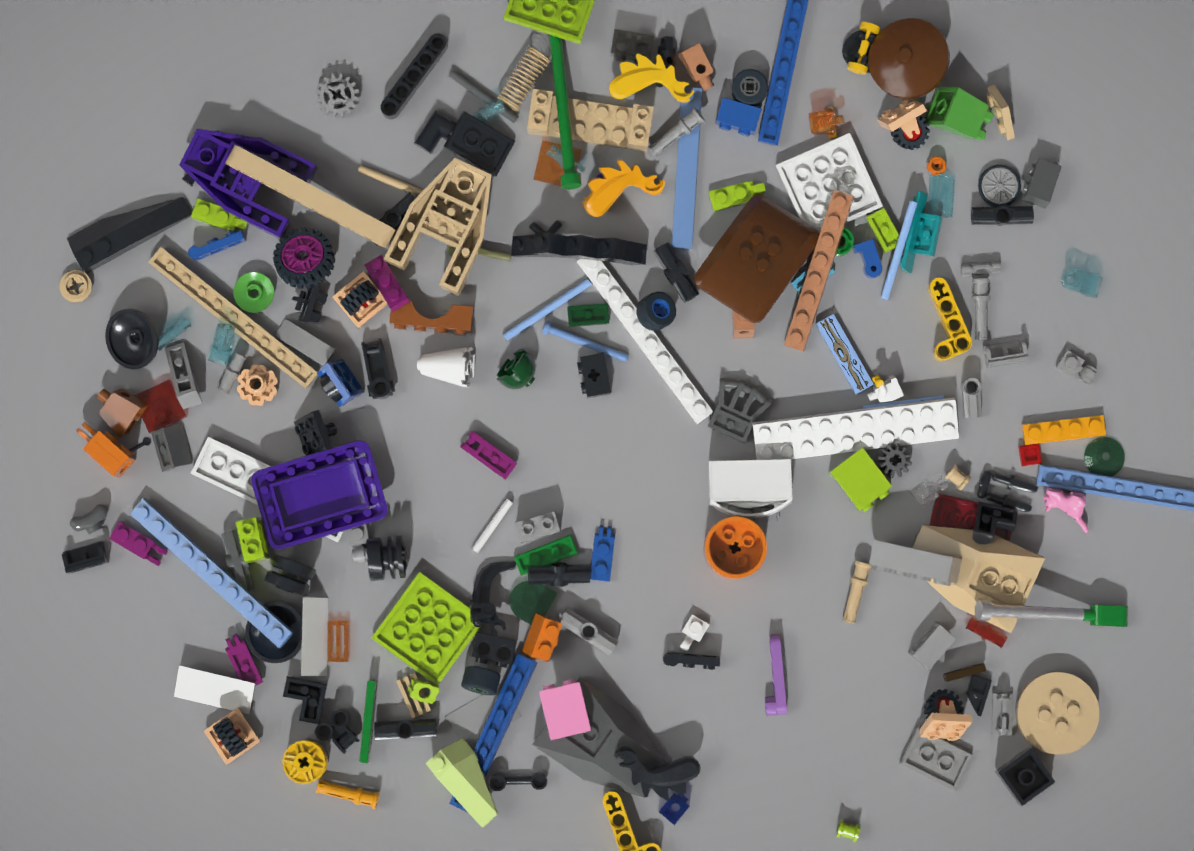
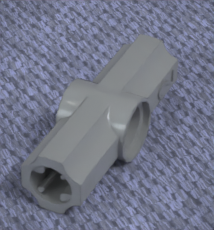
[559,608,619,656]

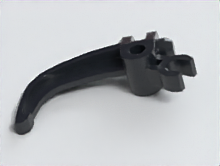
[470,562,516,636]

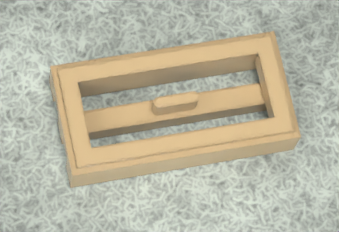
[396,673,431,719]

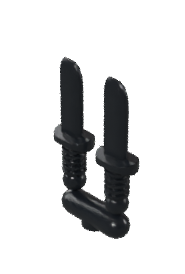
[977,470,1038,512]

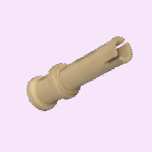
[842,561,873,624]

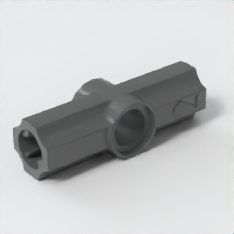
[221,529,254,590]

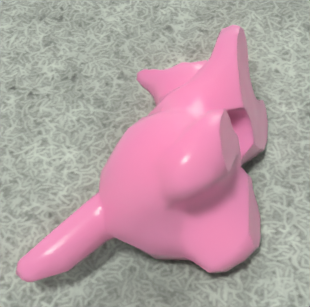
[1043,487,1088,533]

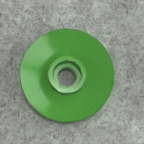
[233,272,274,313]

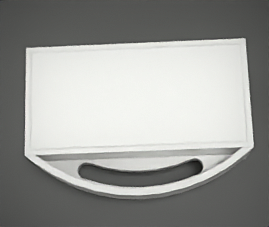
[708,459,792,519]

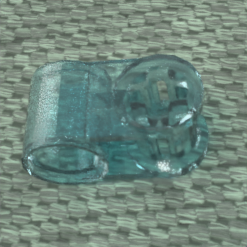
[1061,269,1103,298]

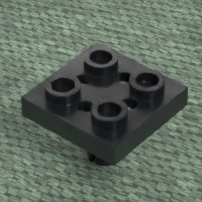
[294,410,337,456]

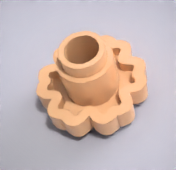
[237,364,278,406]

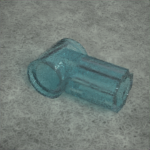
[208,323,235,366]

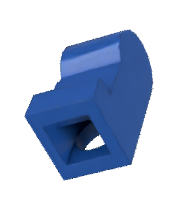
[852,239,882,279]

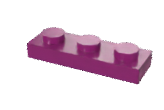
[364,255,410,312]

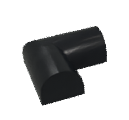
[414,109,456,154]
[972,501,1018,545]
[283,676,327,724]

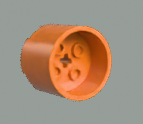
[703,516,767,579]

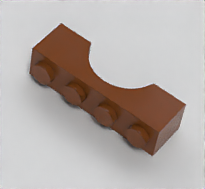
[389,300,474,335]

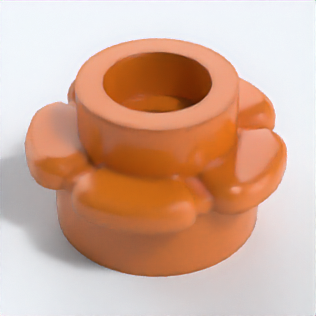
[927,156,947,176]

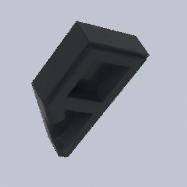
[966,675,992,717]

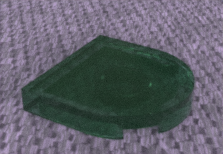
[509,581,558,625]

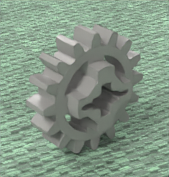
[316,74,360,118]

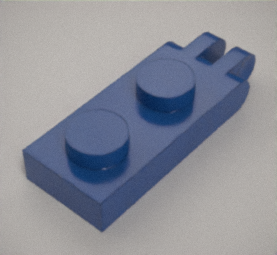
[590,525,615,582]

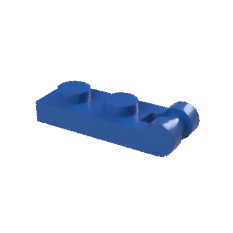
[188,230,246,261]

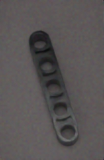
[381,33,447,119]

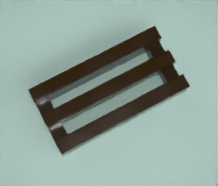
[943,663,986,682]

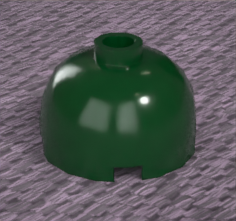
[496,349,536,390]

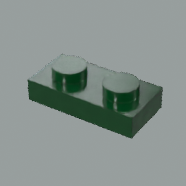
[567,303,609,327]

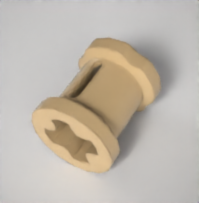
[944,464,971,491]

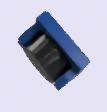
[317,359,364,407]

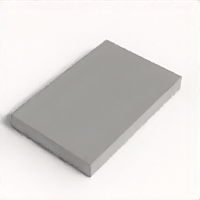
[899,727,973,791]

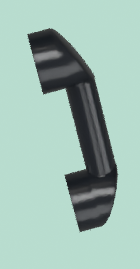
[490,772,547,791]

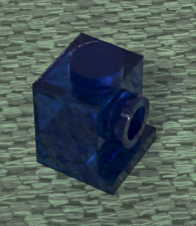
[658,792,690,825]

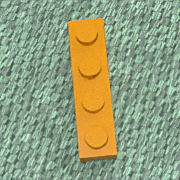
[1022,415,1106,445]

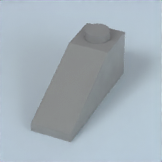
[165,342,202,409]

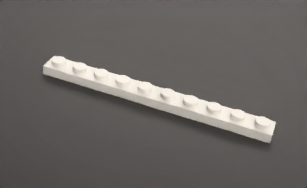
[577,259,713,424]

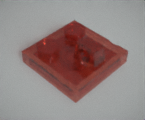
[135,379,187,434]

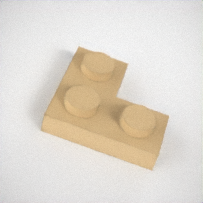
[986,85,1015,141]

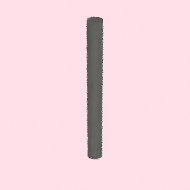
[449,70,518,123]

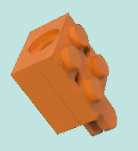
[76,422,135,478]

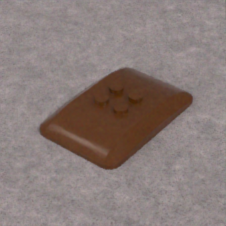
[694,194,820,323]

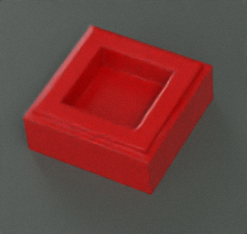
[1018,443,1042,467]

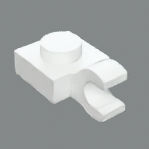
[679,614,710,652]

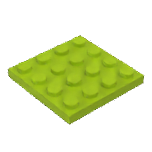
[503,0,595,44]
[371,572,480,686]

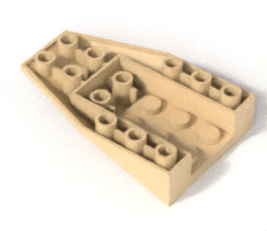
[912,525,1045,633]

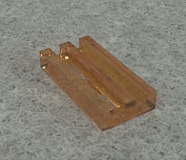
[328,621,349,662]

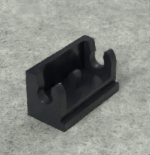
[62,541,109,574]

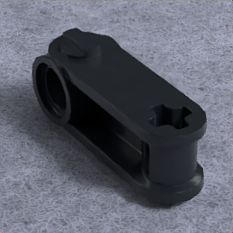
[361,338,395,400]

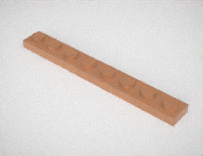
[784,190,854,351]

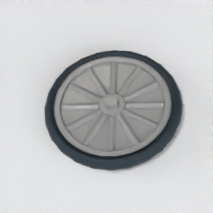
[978,165,1021,207]

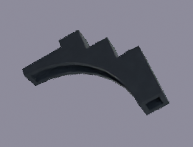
[511,232,647,265]

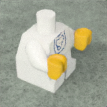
[867,374,904,402]

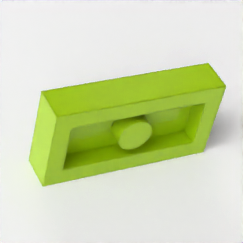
[866,208,899,253]

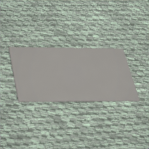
[445,683,522,747]

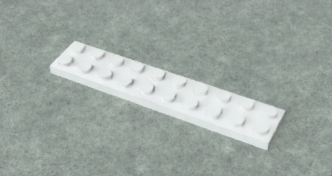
[752,397,959,460]

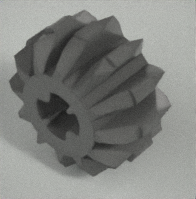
[877,443,912,478]

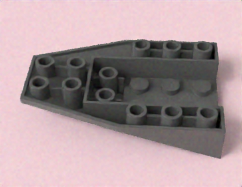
[532,677,667,798]

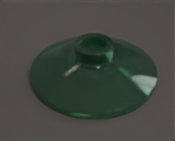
[1084,437,1125,476]

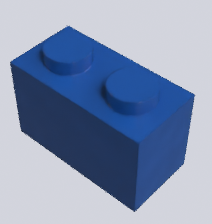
[715,98,762,137]

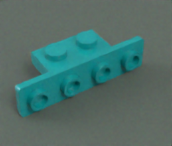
[900,191,943,273]

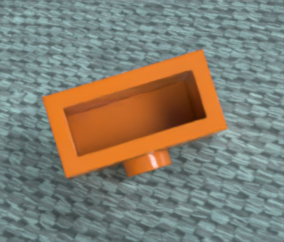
[522,613,562,662]

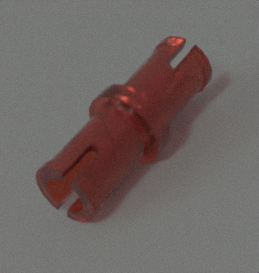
[966,617,1008,648]

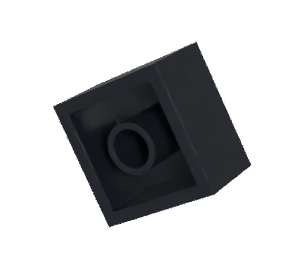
[995,748,1055,806]

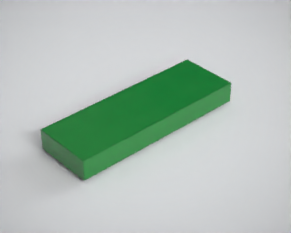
[514,534,578,576]

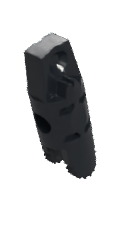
[656,36,676,87]

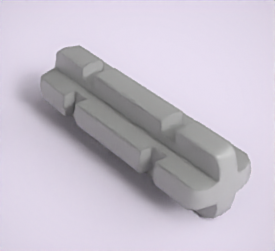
[961,261,1001,276]

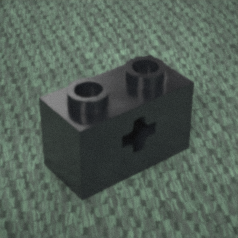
[577,353,611,399]

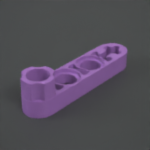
[765,634,787,716]

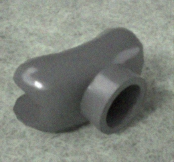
[70,504,107,535]

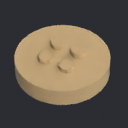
[1015,672,1100,755]

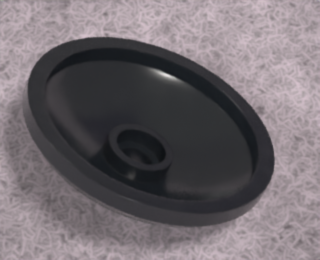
[105,308,159,369]
[245,602,302,663]

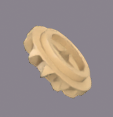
[59,270,92,303]

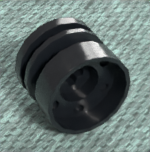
[366,535,408,581]

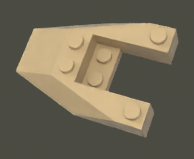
[384,158,492,296]

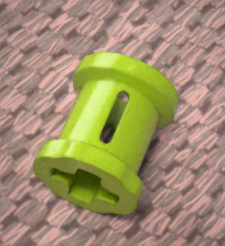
[836,819,861,842]

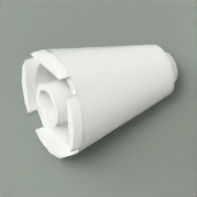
[417,347,475,388]

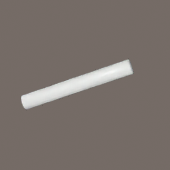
[472,499,513,553]

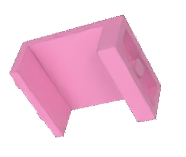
[539,679,591,740]

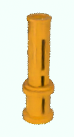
[316,780,380,810]

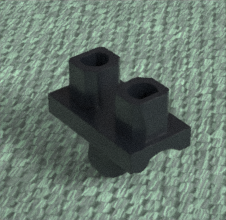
[292,285,328,322]

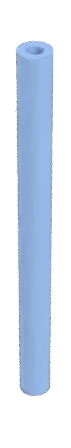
[881,201,917,300]
[503,279,591,341]

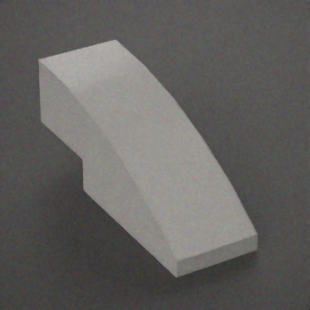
[275,319,336,366]

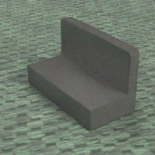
[151,425,193,472]

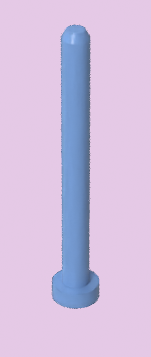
[542,321,629,361]

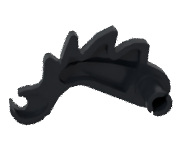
[614,746,700,800]

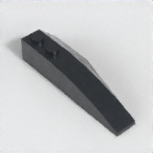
[67,197,192,274]

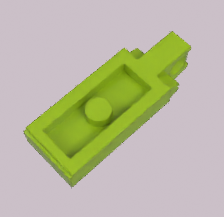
[708,181,766,212]
[191,198,249,232]

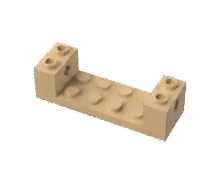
[527,89,654,152]

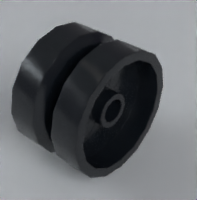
[264,554,316,596]

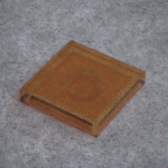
[533,140,582,187]

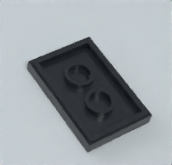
[443,111,515,177]

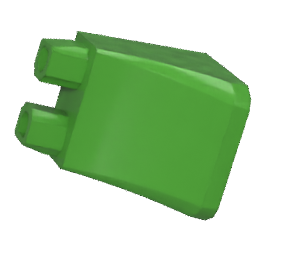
[925,87,994,140]

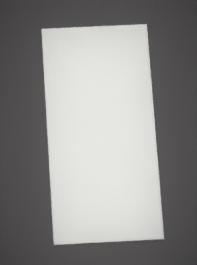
[301,597,328,676]
[174,665,255,714]

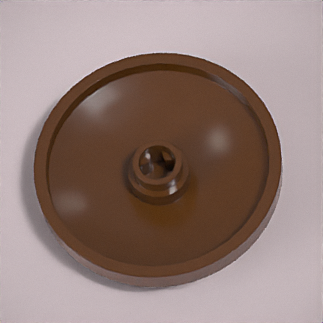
[868,18,950,99]

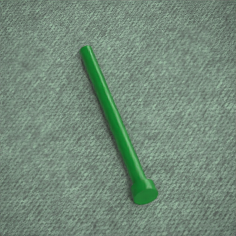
[549,35,582,190]

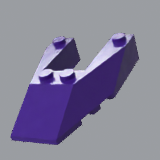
[179,129,318,239]

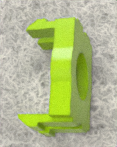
[408,678,439,704]

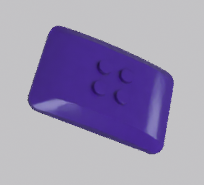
[251,441,388,550]

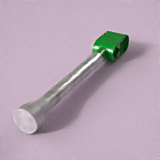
[975,600,1128,627]

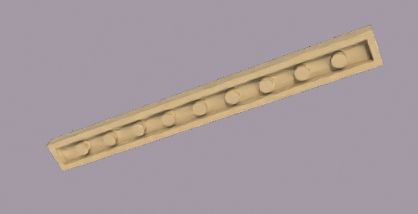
[148,247,318,389]

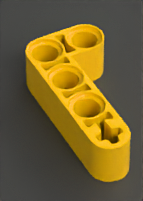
[928,278,972,361]
[602,790,661,851]

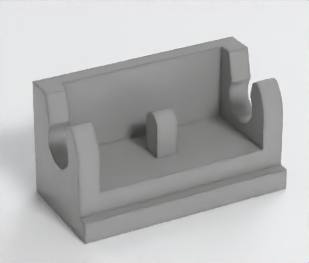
[983,339,1029,369]
[908,622,956,670]

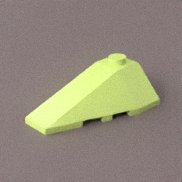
[426,738,498,828]

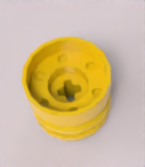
[282,739,329,784]

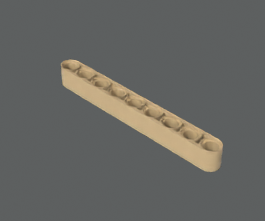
[225,145,396,248]

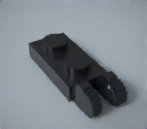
[663,652,720,670]

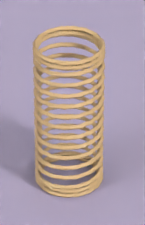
[497,47,550,111]

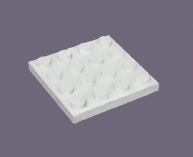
[776,133,883,234]

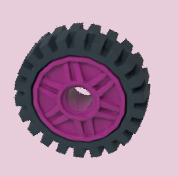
[273,228,335,289]

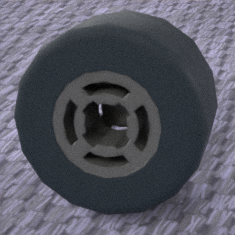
[731,69,768,107]

